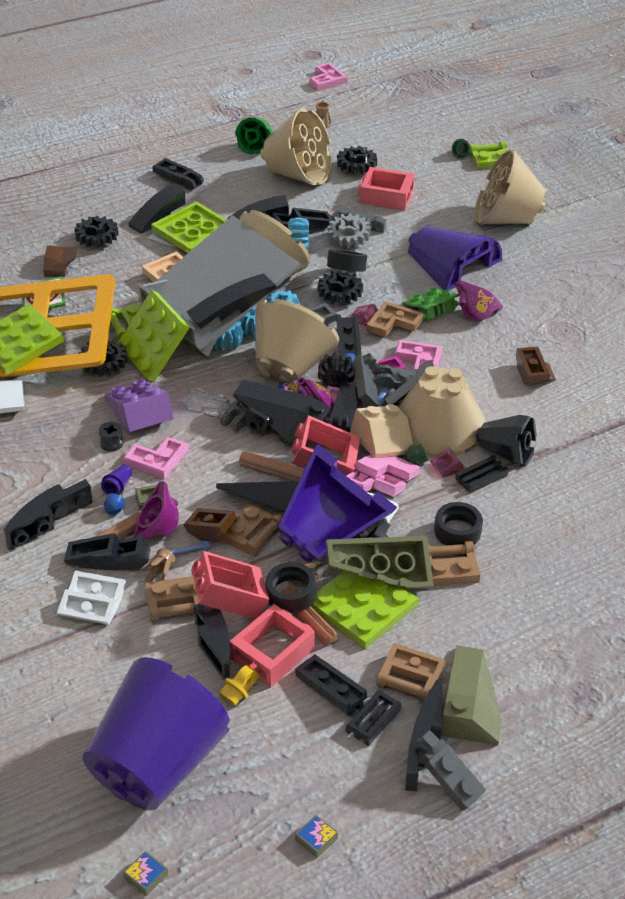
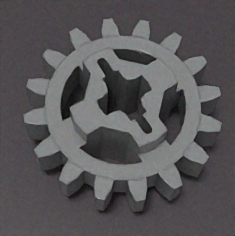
[327,213,371,249]

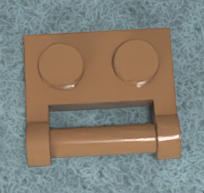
[221,503,282,556]
[428,541,480,586]
[145,576,199,622]
[376,643,446,702]

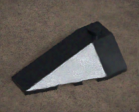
[233,380,331,448]
[216,481,299,511]

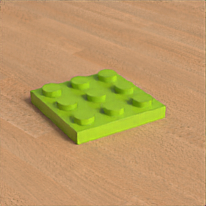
[151,201,227,253]
[118,290,190,382]
[0,304,64,375]
[311,571,419,649]

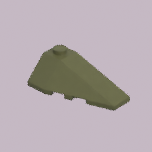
[325,536,433,589]
[441,645,502,745]

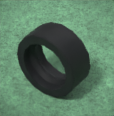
[327,250,367,272]
[434,502,483,545]
[265,562,316,613]

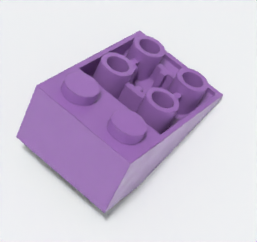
[105,380,174,432]

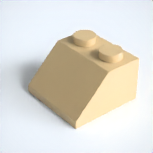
[350,404,413,458]

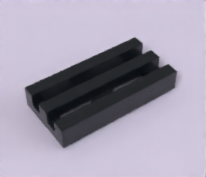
[455,455,509,493]
[345,690,402,746]

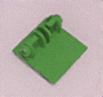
[402,288,459,321]

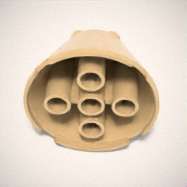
[261,108,332,185]
[474,150,547,225]
[240,210,310,278]
[255,299,339,383]
[398,366,485,457]

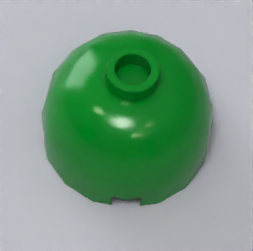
[235,117,273,154]

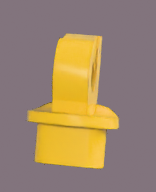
[218,665,260,706]

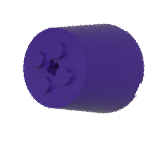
[82,657,230,810]

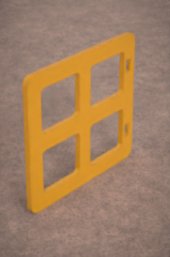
[0,274,115,377]

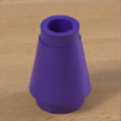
[101,465,132,495]

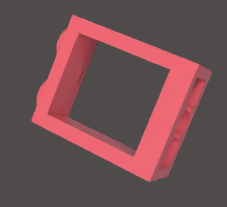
[358,167,415,210]
[291,415,361,475]
[191,551,269,619]
[230,604,315,688]

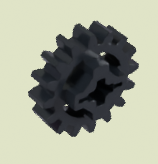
[337,146,377,175]
[74,216,119,248]
[318,270,363,305]
[78,339,128,377]

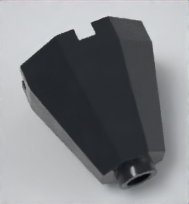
[476,415,537,466]

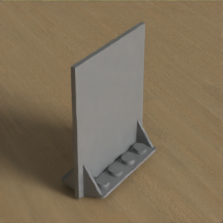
[137,215,301,357]

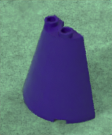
[408,225,502,290]
[278,444,397,563]

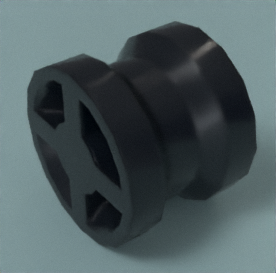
[99,422,124,451]

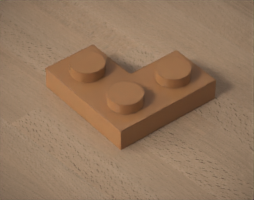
[366,301,424,337]

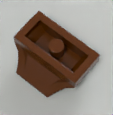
[43,245,78,277]
[516,346,556,383]
[183,508,240,542]

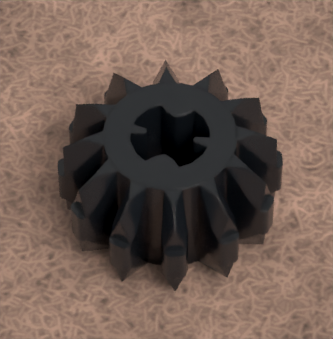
[318,352,355,388]

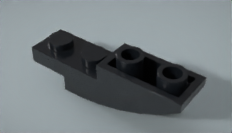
[4,479,93,550]

